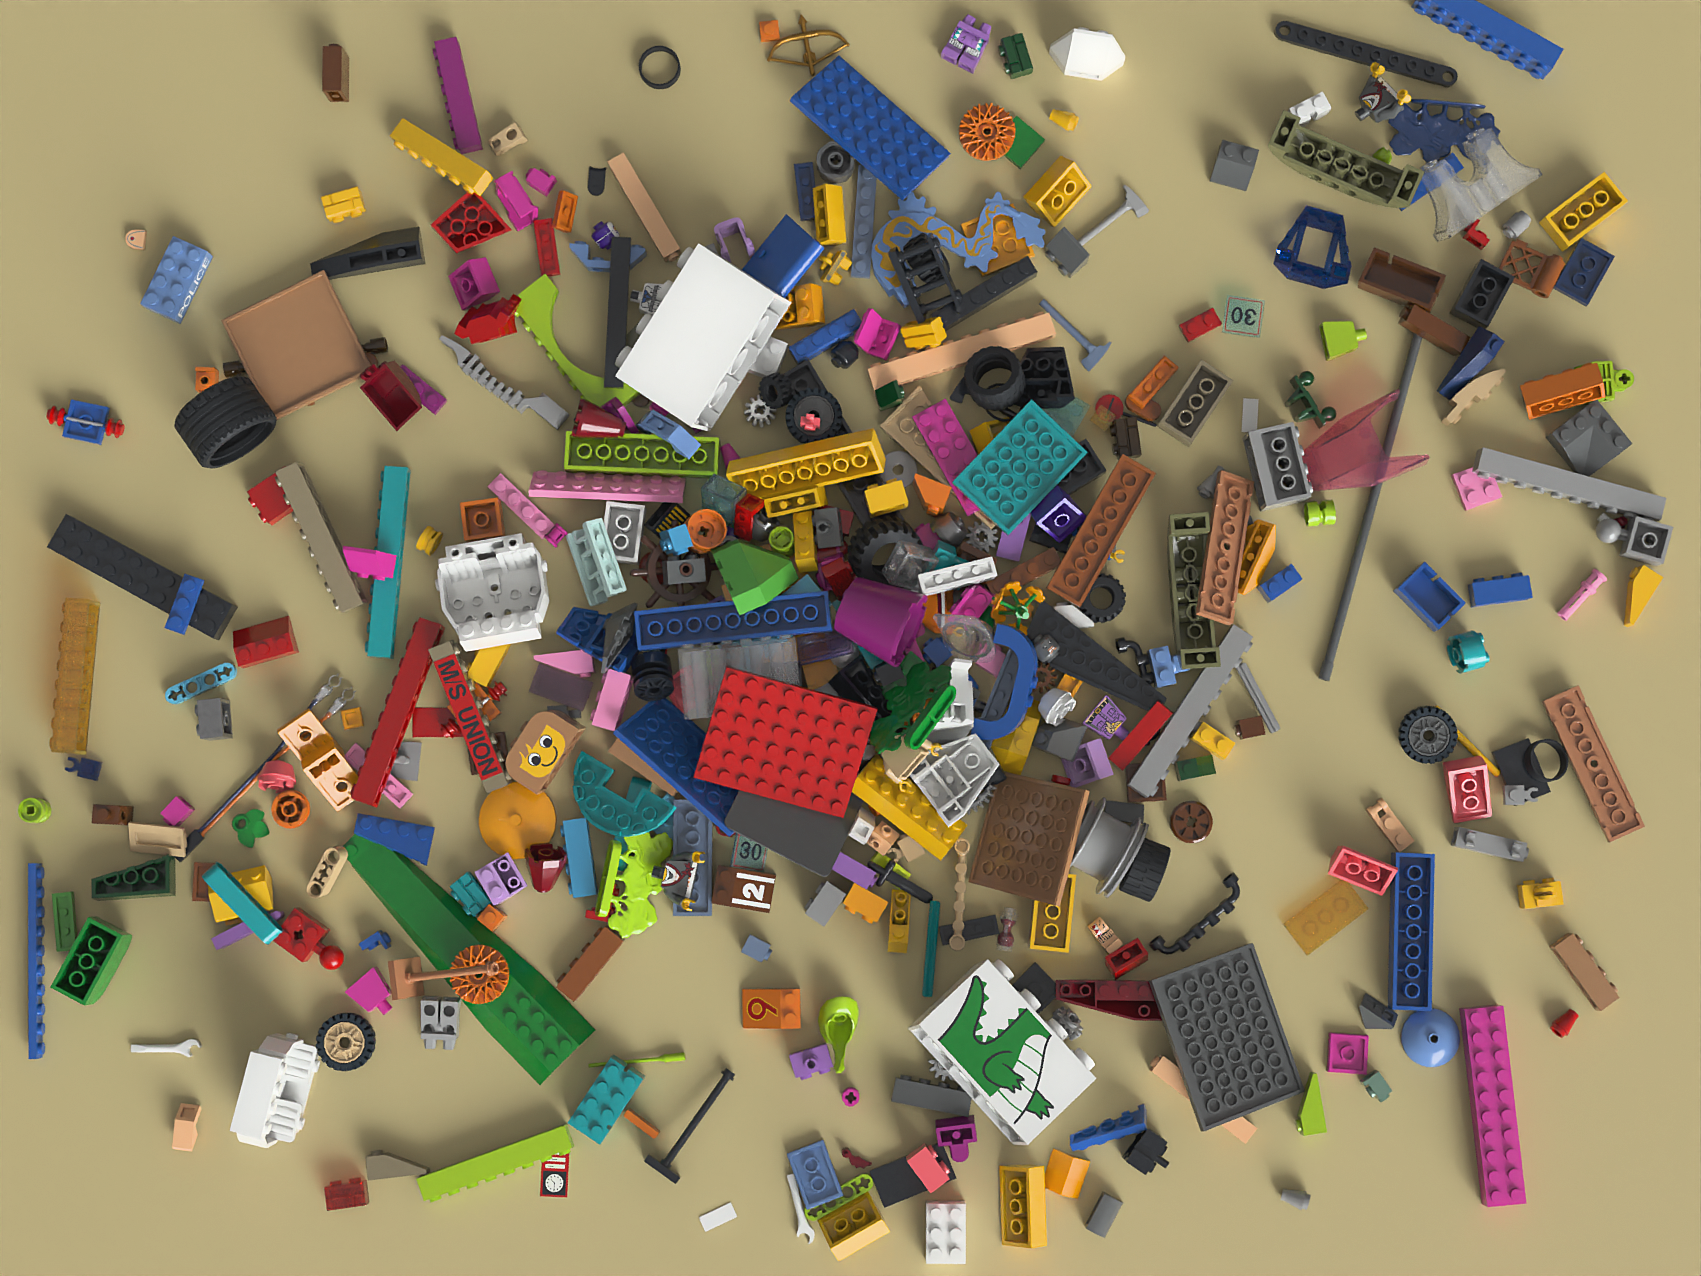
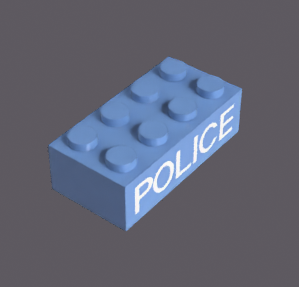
[140,236,213,324]

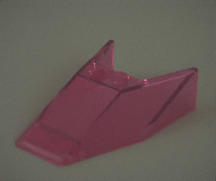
[1302,388,1430,491]

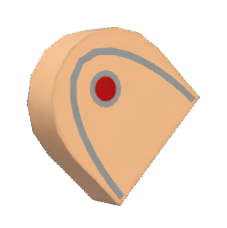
[125,230,147,250]

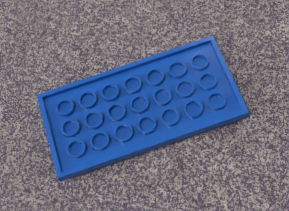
[790,55,951,200]
[613,698,739,837]

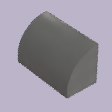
[1084,1191,1123,1238]

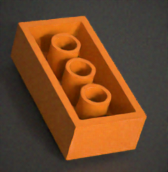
[1520,363,1605,420]

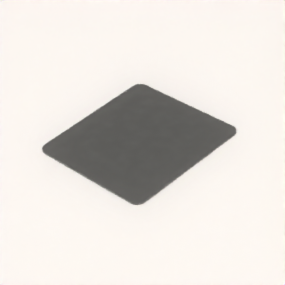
[724,790,864,877]

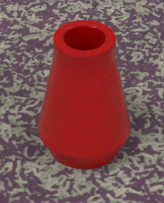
[1550,1009,1579,1038]

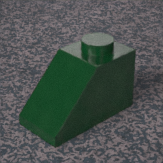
[1174,755,1216,781]

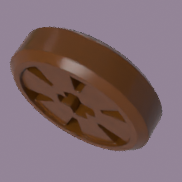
[1169,801,1213,843]

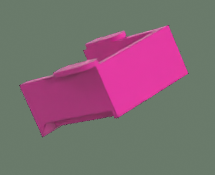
[494,171,539,232]

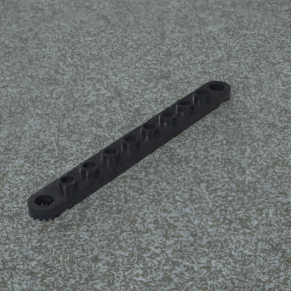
[1274,21,1458,87]

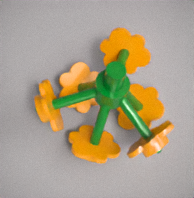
[991,581,1045,636]

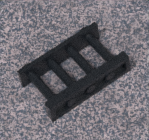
[888,232,963,324]

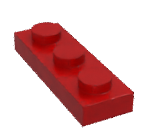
[533,218,561,277]

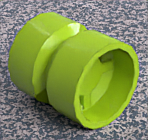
[1304,500,1336,527]
[769,526,795,557]
[18,798,52,823]

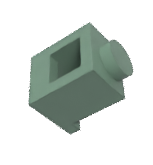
[1359,1070,1392,1102]

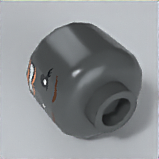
[1032,634,1060,663]

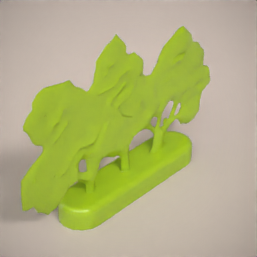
[595,832,673,939]

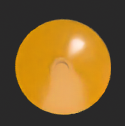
[479,782,557,859]

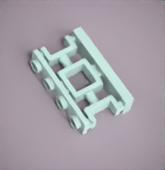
[566,518,627,607]

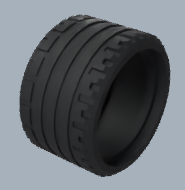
[174,376,277,469]

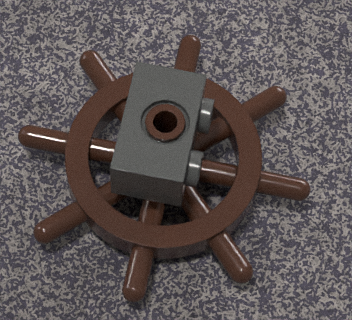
[630,520,719,608]

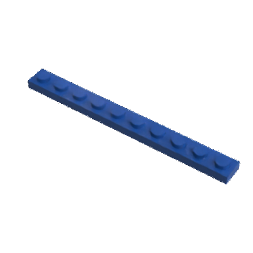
[28,863,45,1059]

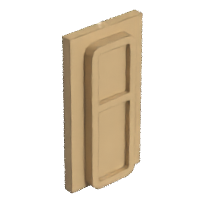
[128,821,187,857]

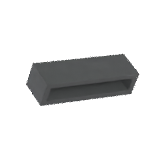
[891,1074,972,1117]

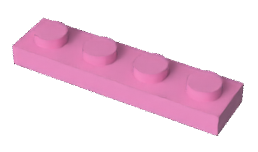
[487,473,555,540]
[345,743,413,808]

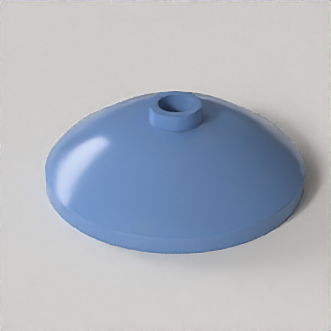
[1401,1008,1460,1067]

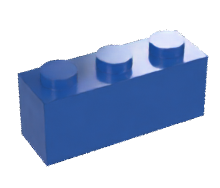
[1468,573,1533,608]

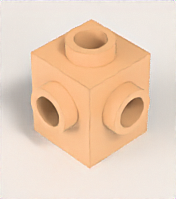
[867,821,900,856]

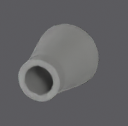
[1280,1188,1311,1210]

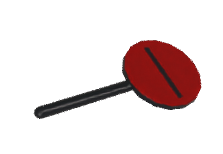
[1095,394,1157,427]

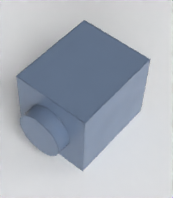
[741,934,772,963]

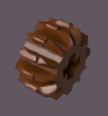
[1032,661,1057,694]

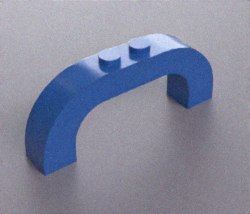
[971,623,1038,740]

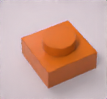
[759,20,780,42]

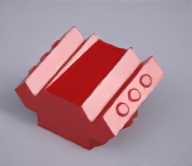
[454,294,522,344]

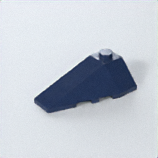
[1436,326,1505,400]

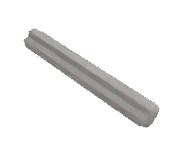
[1236,663,1280,733]

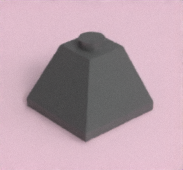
[1031,718,1087,762]

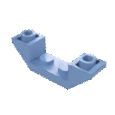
[569,241,647,273]
[635,410,701,459]

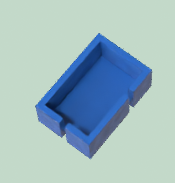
[1393,562,1466,632]

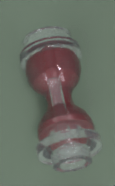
[995,907,1019,952]

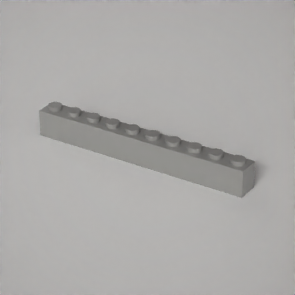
[1472,447,1666,522]
[1127,624,1253,798]

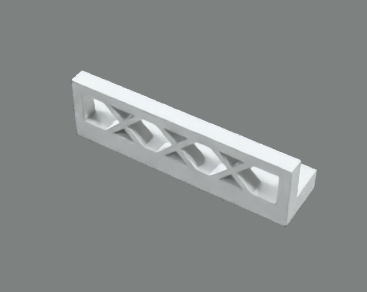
[917,557,997,596]

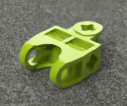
[1574,361,1634,402]

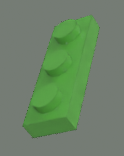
[52,892,77,952]

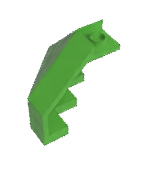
[711,539,799,615]

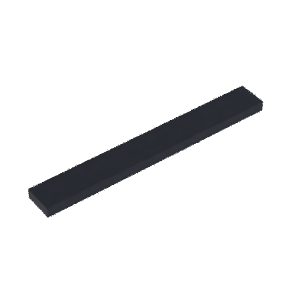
[604,237,631,389]

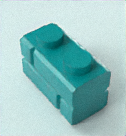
[450,872,492,917]

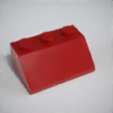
[233,616,299,668]

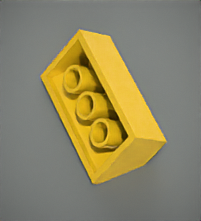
[999,1165,1047,1248]

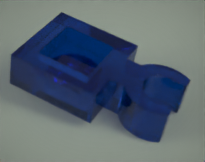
[65,757,103,781]

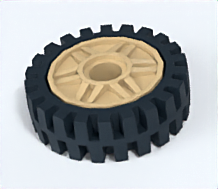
[316,1013,376,1071]

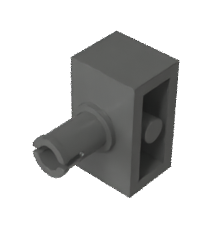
[812,507,844,549]

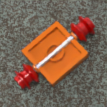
[440,681,508,739]

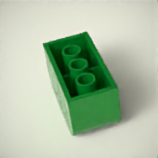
[50,916,132,1006]

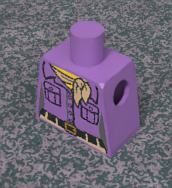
[1081,695,1130,741]

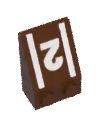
[711,865,776,913]

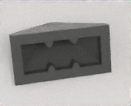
[1359,993,1398,1029]

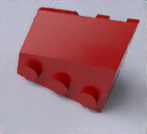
[430,192,512,254]

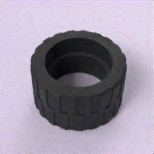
[964,346,1026,411]
[1119,838,1171,902]

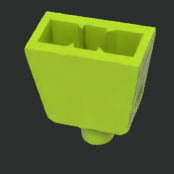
[1319,321,1367,361]

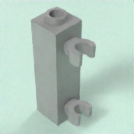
[1451,827,1529,862]

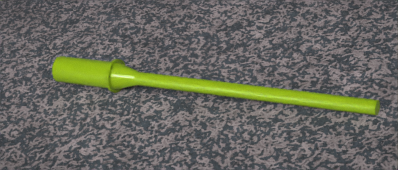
[588,1052,686,1068]

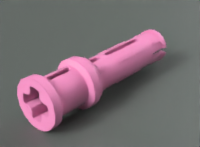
[1557,569,1607,621]

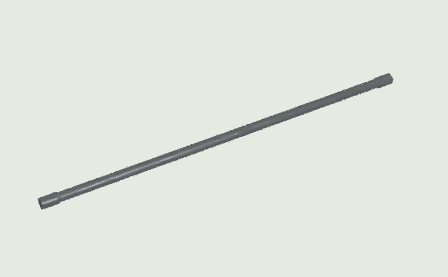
[1318,333,1422,681]

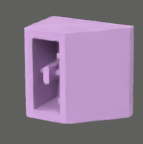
[474,852,528,906]

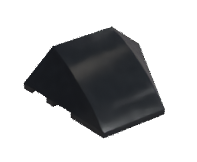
[1014,347,1075,409]

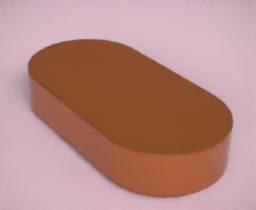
[1125,394,1161,421]

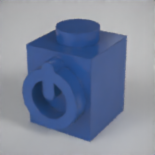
[922,636,953,668]

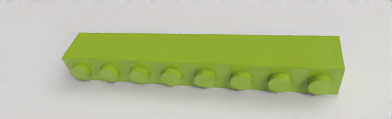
[416,1124,574,1203]

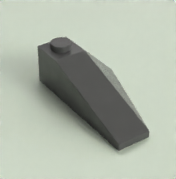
[601,603,638,674]

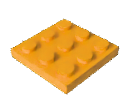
[960,203,1035,277]

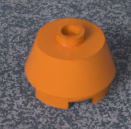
[271,790,310,829]

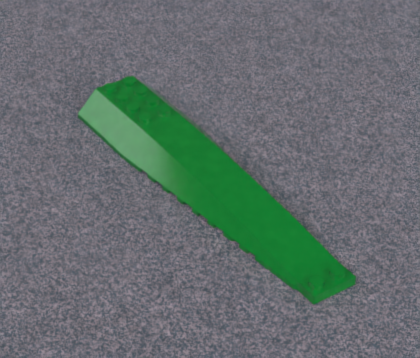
[343,834,596,1085]

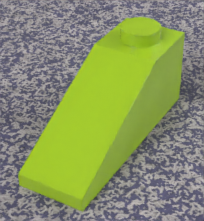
[1295,1072,1327,1136]

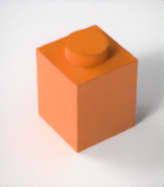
[477,904,507,931]

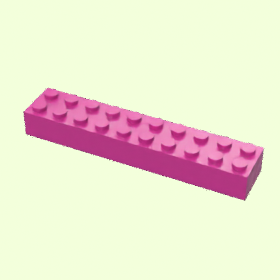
[1459,1004,1527,1207]

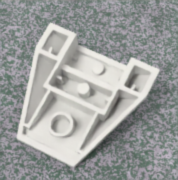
[910,733,999,827]

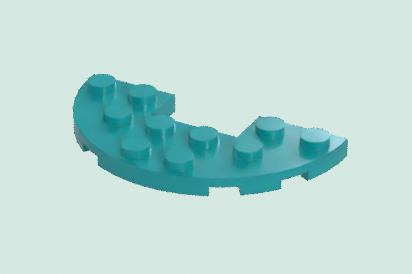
[573,751,677,837]

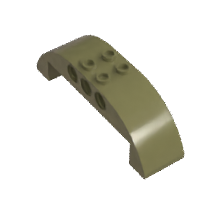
[1268,110,1425,208]
[1167,512,1221,669]

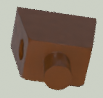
[92,804,134,825]

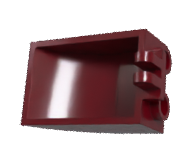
[360,360,422,431]

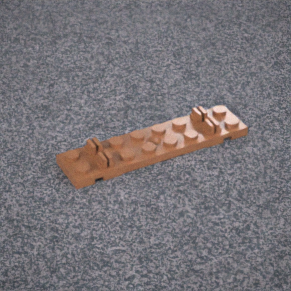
[1196,470,1254,625]
[1542,685,1645,842]

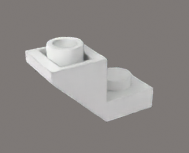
[847,807,876,845]

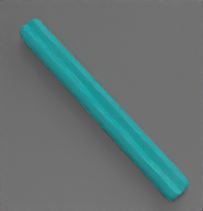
[922,901,940,997]

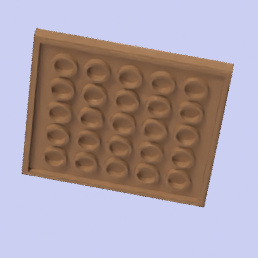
[968,772,1090,907]

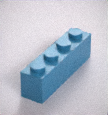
[560,818,598,898]

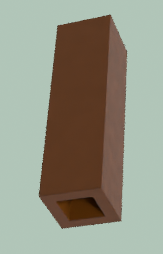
[1398,304,1470,356]

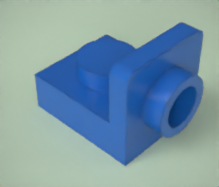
[359,930,391,951]

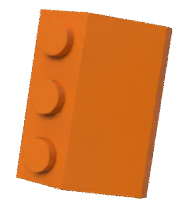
[913,473,952,517]

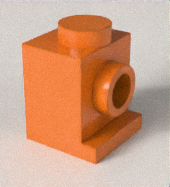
[195,367,219,393]

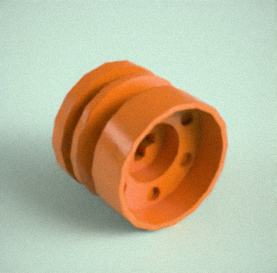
[684,509,727,554]

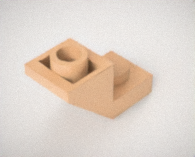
[172,1103,201,1151]

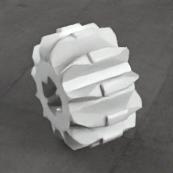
[744,395,776,428]

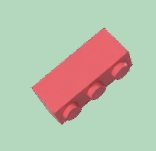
[1328,846,1398,896]

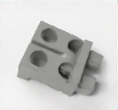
[421,996,461,1050]

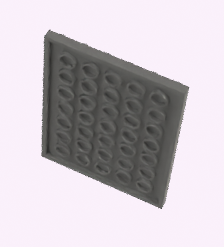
[1149,943,1305,1132]

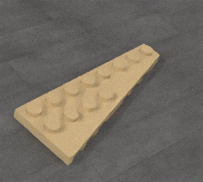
[880,386,996,530]

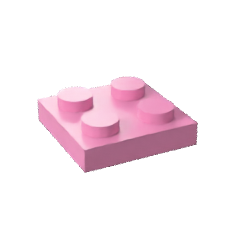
[1451,467,1502,511]

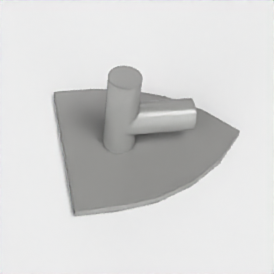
[390,742,422,781]

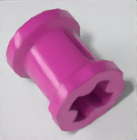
[544,523,568,548]
[842,1087,859,1107]

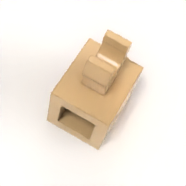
[887,833,925,863]

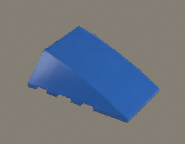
[556,607,640,673]

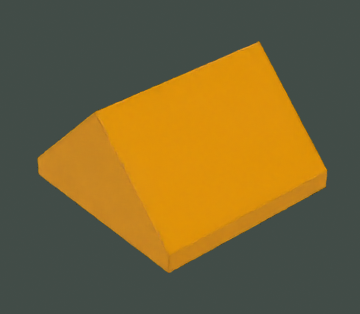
[1044,1148,1090,1199]

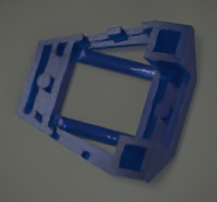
[1273,206,1352,289]

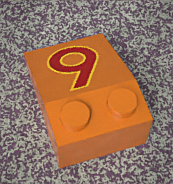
[742,988,801,1029]

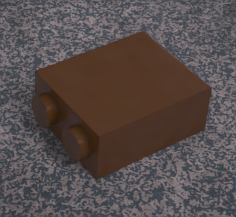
[322,44,349,102]

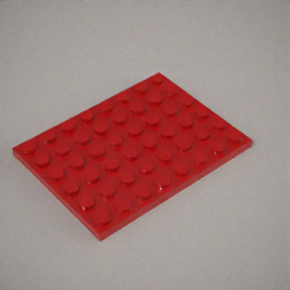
[693,666,877,818]

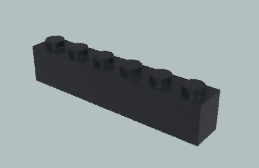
[930,256,1038,332]

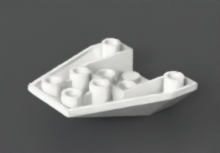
[1049,27,1125,81]

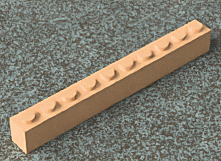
[868,312,1056,394]

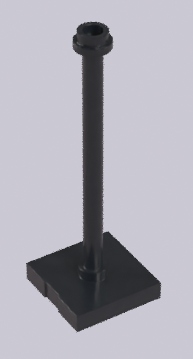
[644,1068,735,1184]

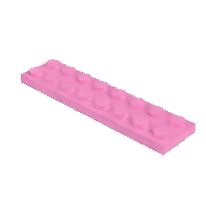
[529,470,686,503]

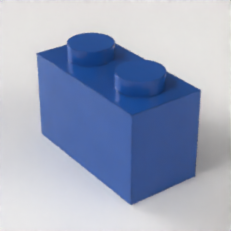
[1257,564,1302,603]

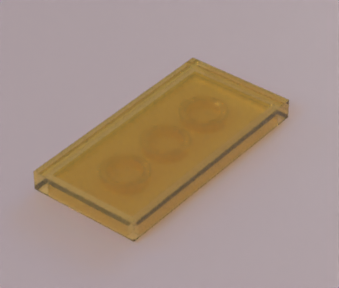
[1283,879,1368,956]

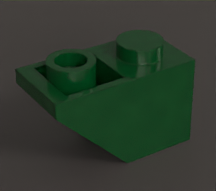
[875,380,905,412]

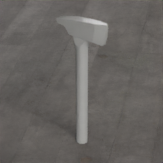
[1077,185,1149,246]

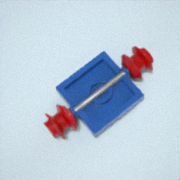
[46,399,125,445]

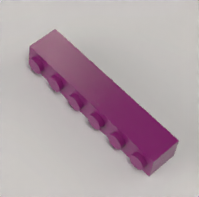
[433,37,483,154]

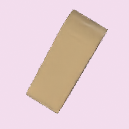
[306,846,348,899]

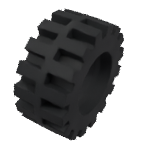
[758,372,794,409]

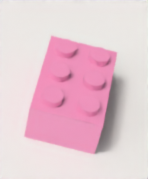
[590,669,633,732]

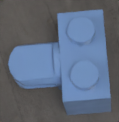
[1147,646,1190,689]

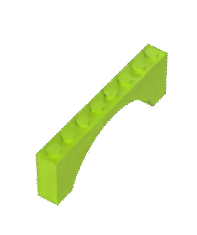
[515,274,640,407]

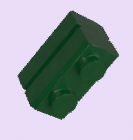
[998,33,1033,79]

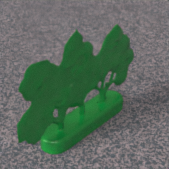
[869,662,956,754]

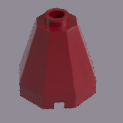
[524,843,567,893]

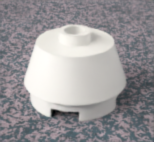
[1038,688,1076,727]

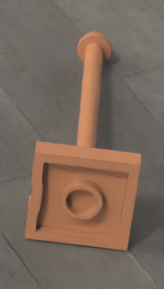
[388,957,499,1000]

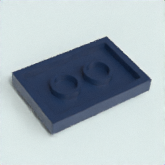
[1553,238,1615,306]

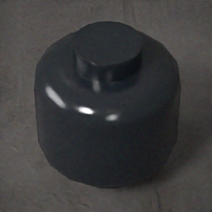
[831,341,859,369]

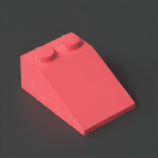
[1443,755,1492,823]

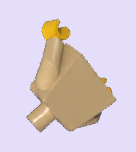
[881,734,942,792]

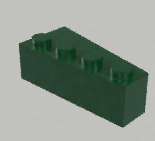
[91,855,176,901]

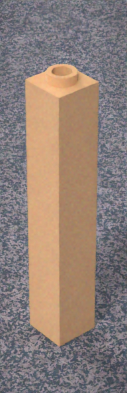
[607,152,681,262]
[1150,1055,1257,1144]

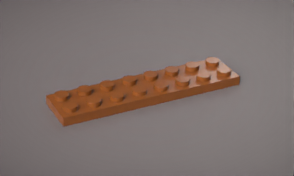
[1046,454,1156,607]

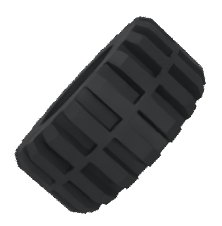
[847,516,925,588]

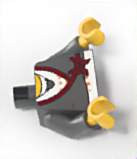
[1355,62,1411,123]
[652,851,705,911]

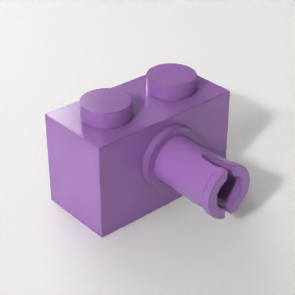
[789,1043,833,1080]

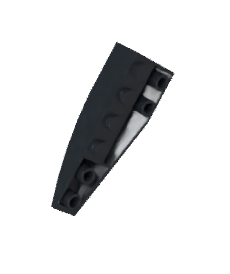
[310,227,426,280]

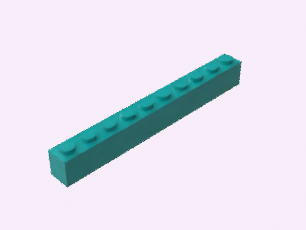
[365,466,411,659]

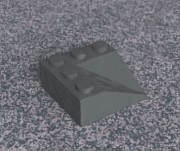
[1546,400,1633,476]

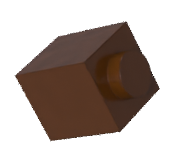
[1234,716,1265,740]

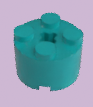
[1447,630,1489,674]

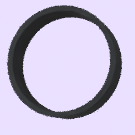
[639,46,681,89]
[1524,739,1568,782]

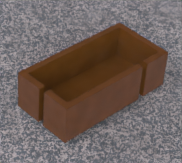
[1358,247,1446,313]

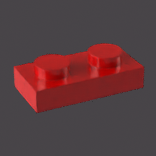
[1179,308,1222,343]

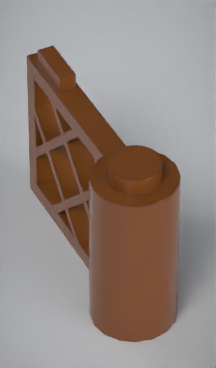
[1499,239,1565,298]

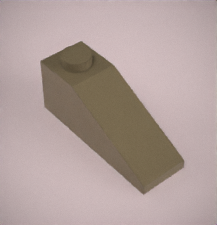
[366,1150,430,1181]

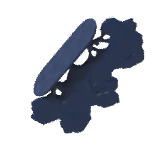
[1388,99,1501,166]

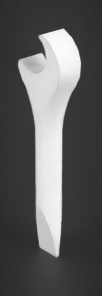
[131,1039,202,1057]
[787,1174,815,1244]

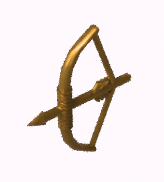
[767,14,850,76]

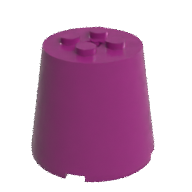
[834,577,928,667]

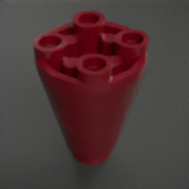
[571,398,627,438]

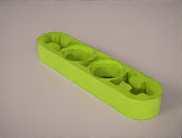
[805,1173,873,1221]

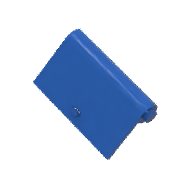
[742,214,825,298]

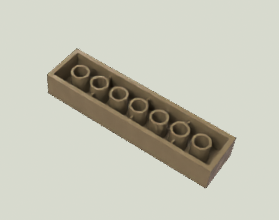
[275,462,368,613]

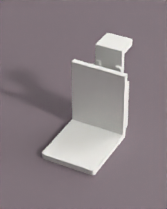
[926,658,974,744]

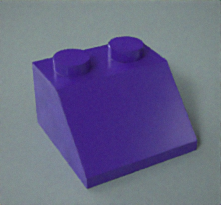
[1030,485,1087,543]

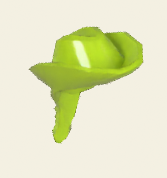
[818,997,859,1073]

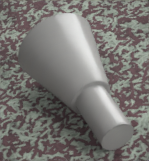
[1197,466,1224,499]

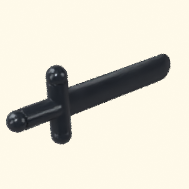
[867,860,933,903]

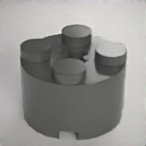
[816,141,854,184]

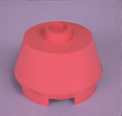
[257,760,297,794]

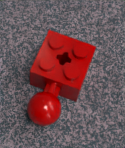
[273,907,344,970]

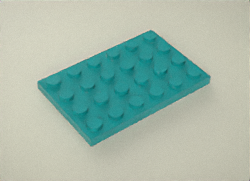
[952,400,1087,536]

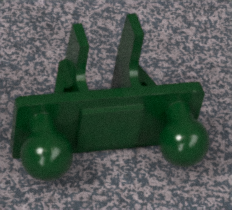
[1285,371,1337,429]

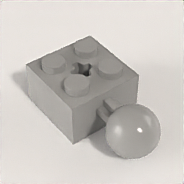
[1596,516,1673,566]

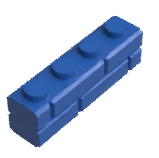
[788,309,862,365]

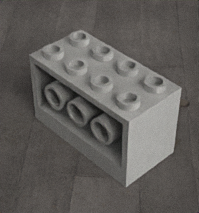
[1243,422,1313,512]

